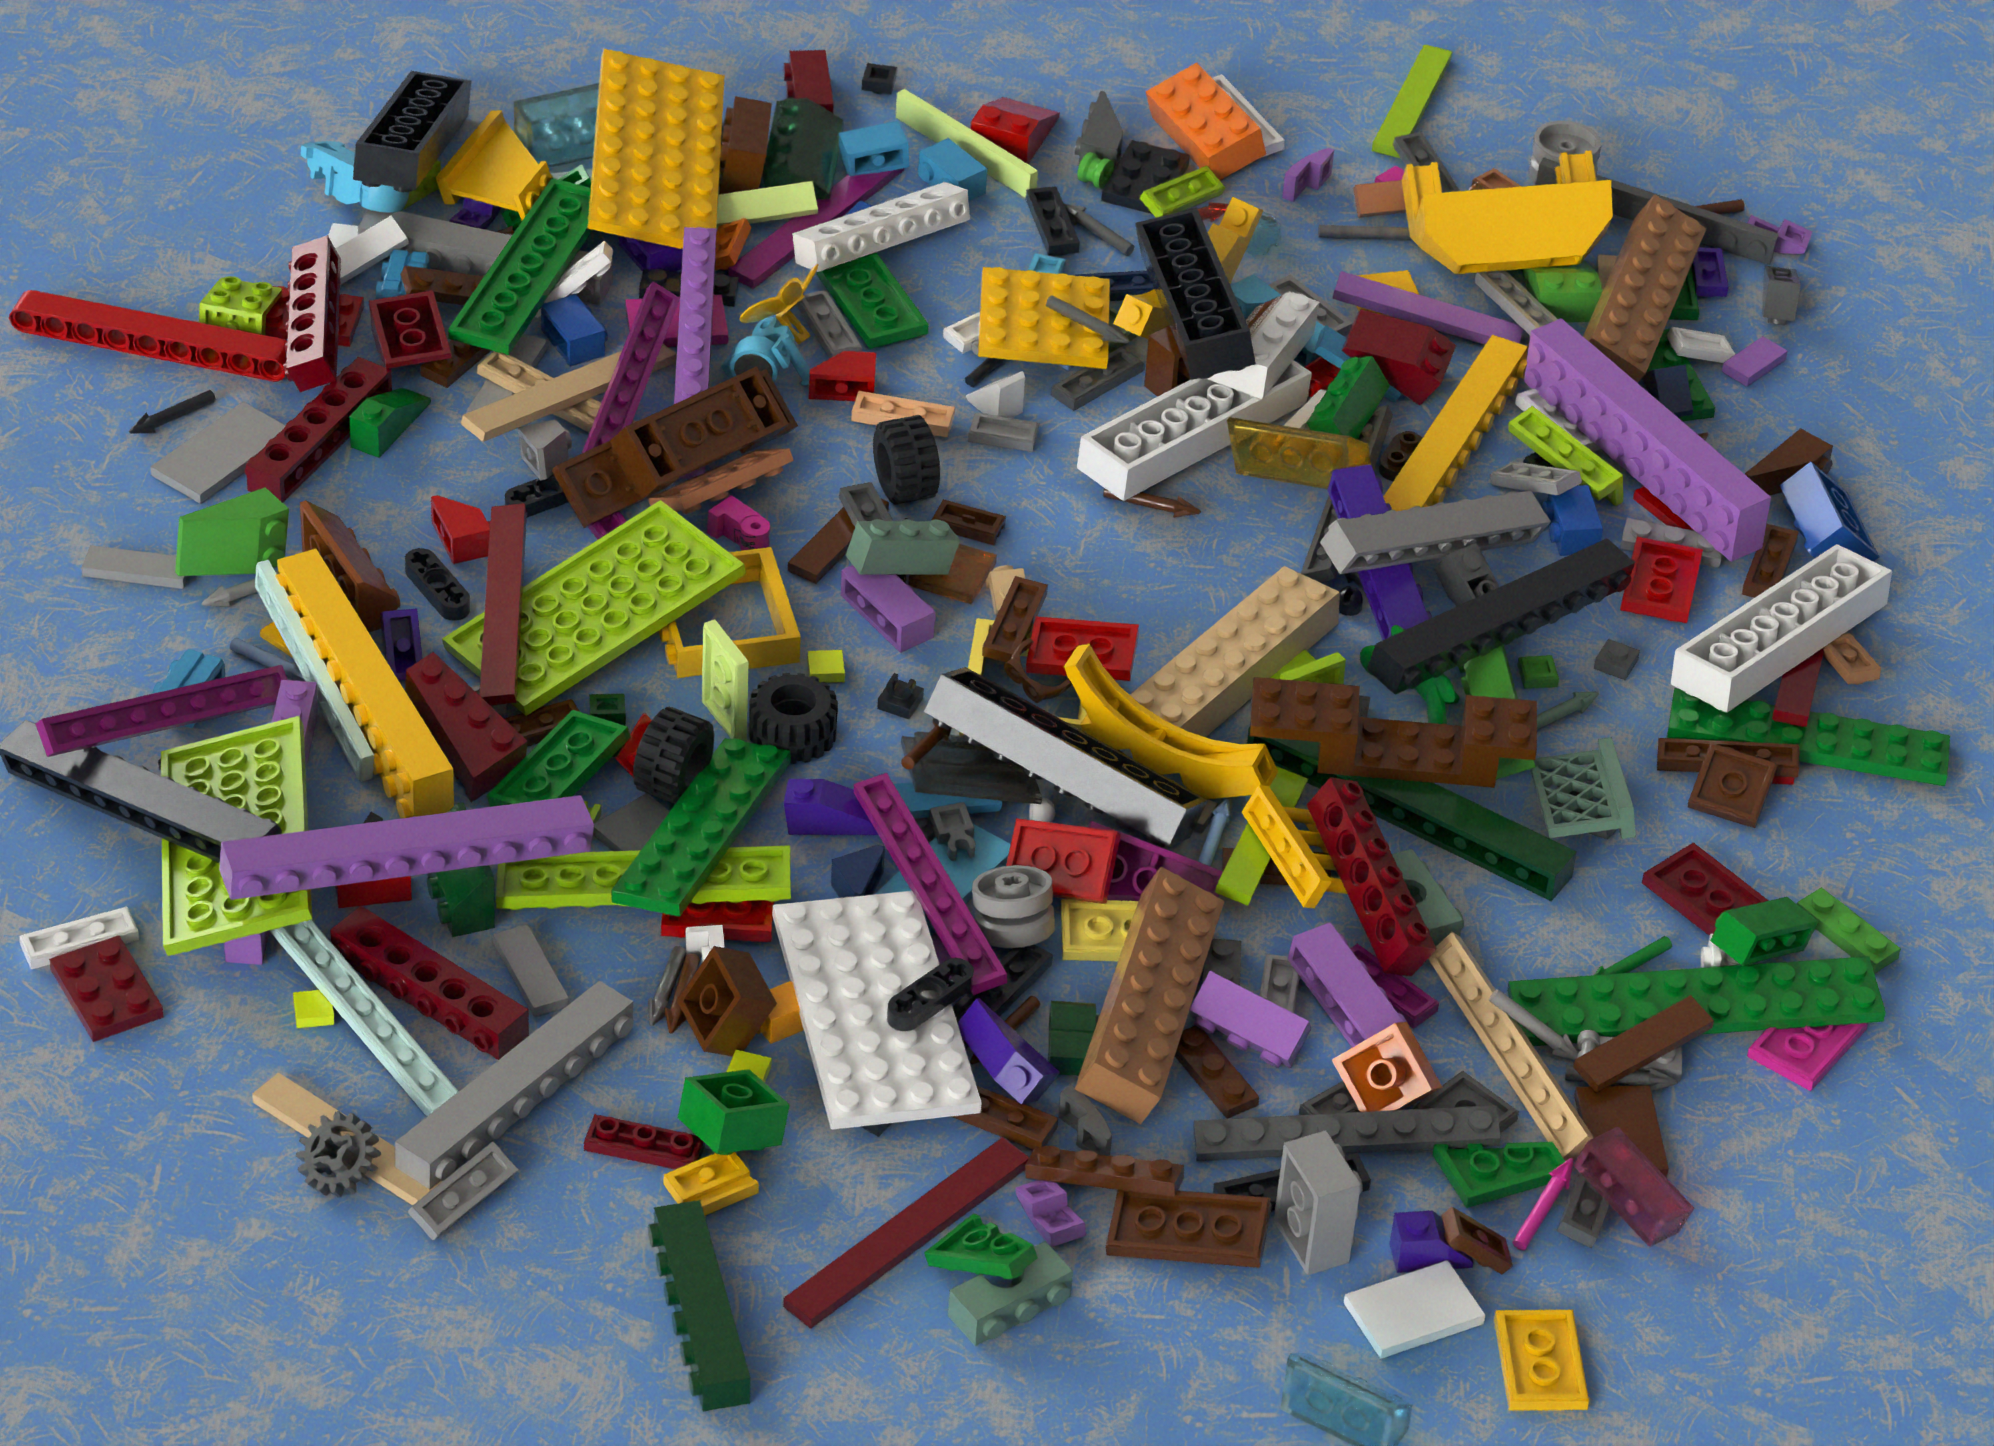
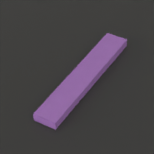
[1332,271,1523,344]

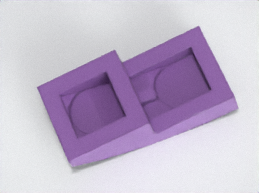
[1282,148,1334,202]
[1747,215,1812,254]
[1015,1180,1086,1247]

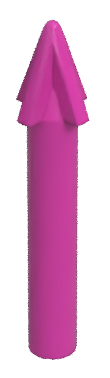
[1512,1158,1574,1251]

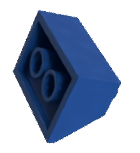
[1780,462,1879,561]

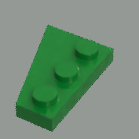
[1432,1142,1565,1208]
[924,1213,1038,1279]

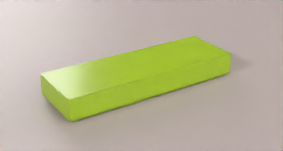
[1139,166,1226,218]

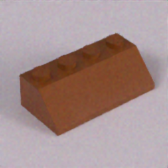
[300,500,401,633]

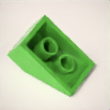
[1522,260,1603,322]
[175,487,289,576]

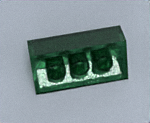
[762,98,844,200]

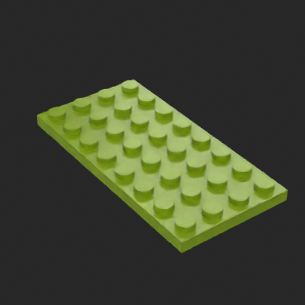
[442,500,746,716]
[161,716,312,956]

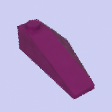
[1088,821,1223,901]

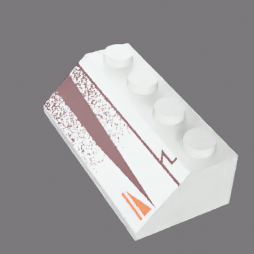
[1207,291,1320,399]

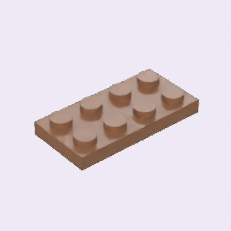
[648,448,794,514]

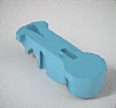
[300,141,409,213]

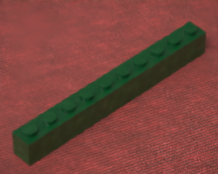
[1247,727,1577,901]

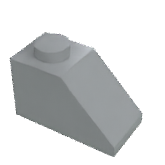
[518,419,572,480]

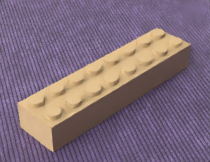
[1130,566,1340,737]

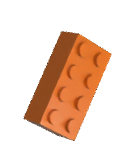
[1145,63,1266,180]

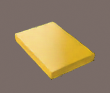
[1494,1310,1589,1411]

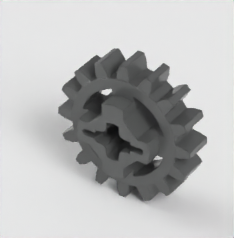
[296,1111,381,1197]

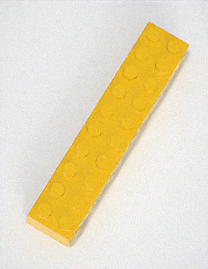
[275,549,454,818]

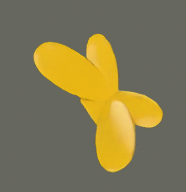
[739,264,819,345]

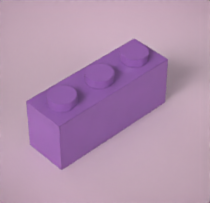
[841,565,936,653]
[1189,971,1311,1068]

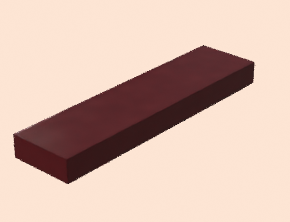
[1772,649,1824,727]

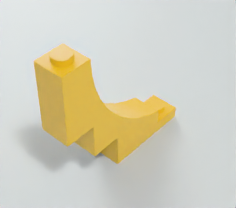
[1113,196,1264,339]

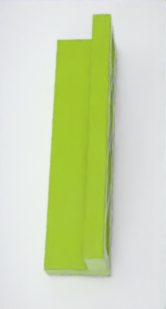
[1508,406,1623,507]

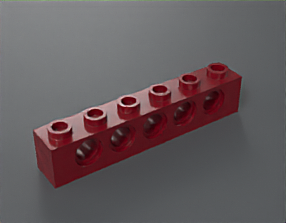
[283,235,341,392]
[245,357,392,503]
[1306,777,1436,977]
[330,906,529,1060]

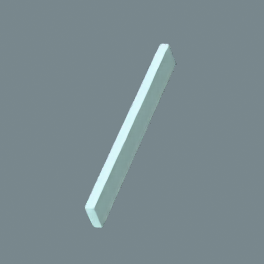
[255,560,374,782]
[269,920,459,1116]

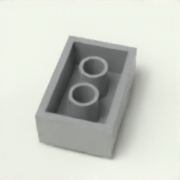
[1274,1130,1363,1275]

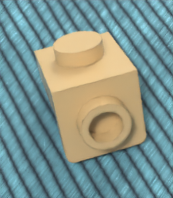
[985,565,1025,614]

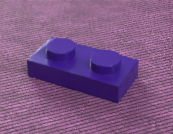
[1691,248,1729,298]

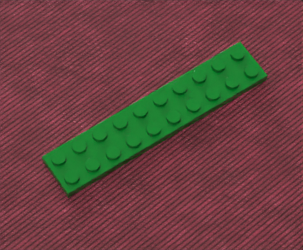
[1507,956,1886,1046]

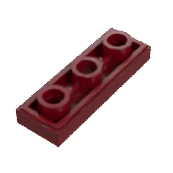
[584,1114,705,1169]

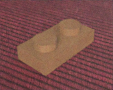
[1822,633,1881,685]

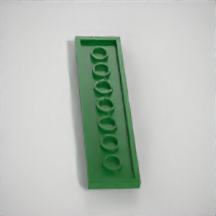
[448,178,592,355]
[1667,688,1950,786]
[611,738,791,917]

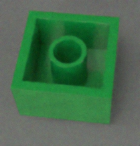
[678,1069,790,1155]

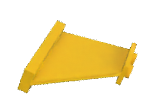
[435,110,553,221]

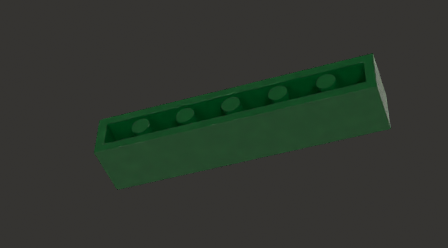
[648,1200,751,1411]

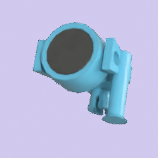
[721,316,810,386]

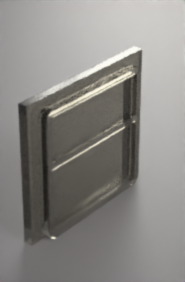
[901,731,1042,804]

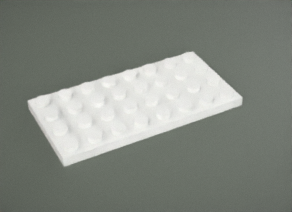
[772,891,982,1130]

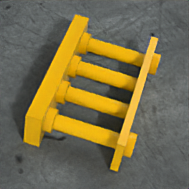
[1242,785,1347,909]

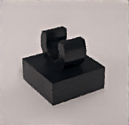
[877,673,924,719]

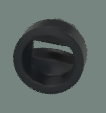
[1339,586,1363,616]

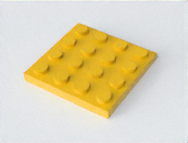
[978,267,1110,369]

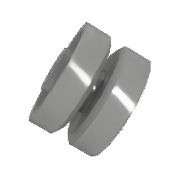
[1529,121,1601,183]
[972,865,1055,948]

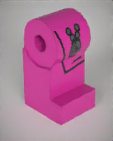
[707,495,770,551]

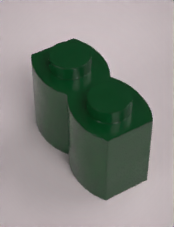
[1048,1001,1100,1076]

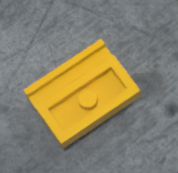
[663,1152,759,1216]

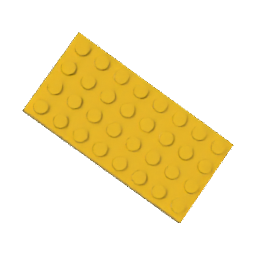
[588,49,725,249]

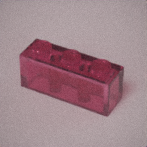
[1573,1127,1695,1247]

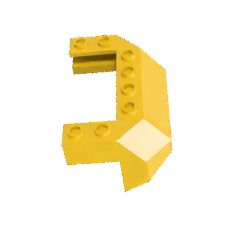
[1402,150,1613,274]

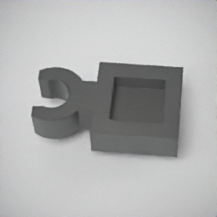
[929,802,975,861]

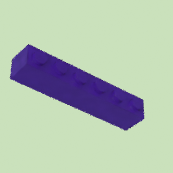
[1328,464,1432,640]

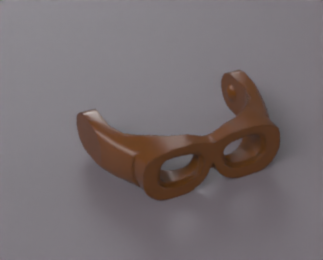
[1004,638,1072,703]

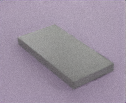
[150,402,285,504]

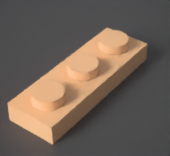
[851,391,955,437]

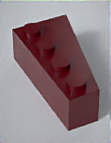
[405,652,528,803]

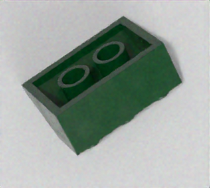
[422,802,495,937]

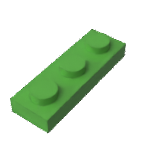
[1797,887,1901,974]

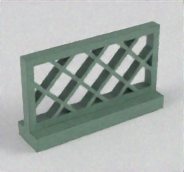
[1530,737,1636,839]

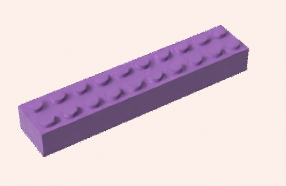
[1524,318,1771,562]

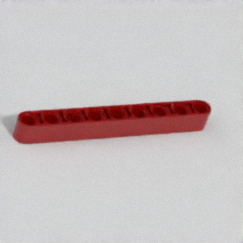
[9,290,287,382]

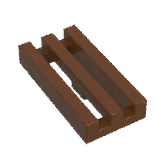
[931,499,1006,545]

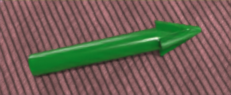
[1594,936,1672,975]

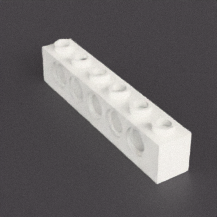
[792,182,970,272]

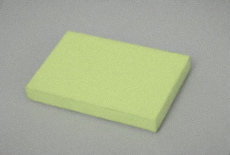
[702,619,749,741]

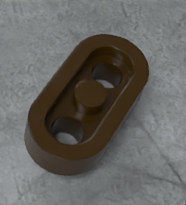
[1379,431,1422,481]

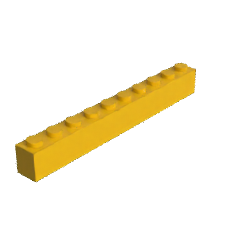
[1383,335,1528,511]

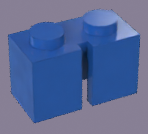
[541,294,608,366]
[1542,485,1603,556]

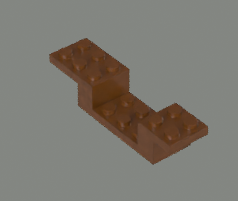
[552,366,798,528]
[1250,677,1537,788]

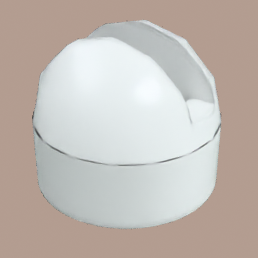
[1029,797,1056,822]

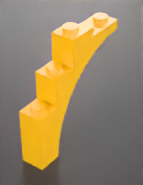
[1064,644,1278,799]

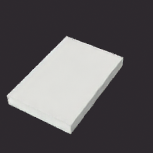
[1344,1260,1485,1359]

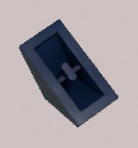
[1642,364,1693,417]
[831,845,885,898]

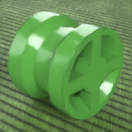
[1077,152,1114,189]

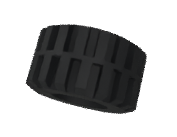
[873,415,940,505]
[749,673,838,764]
[633,706,715,804]

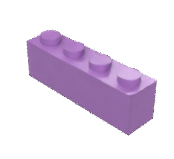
[1288,922,1407,1048]

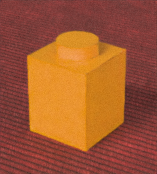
[756,981,804,1044]

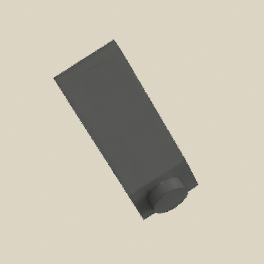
[1762,266,1801,325]

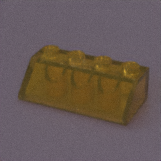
[1227,417,1371,489]

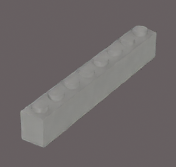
[358,210,613,305]
[1320,490,1551,574]
[395,981,634,1189]

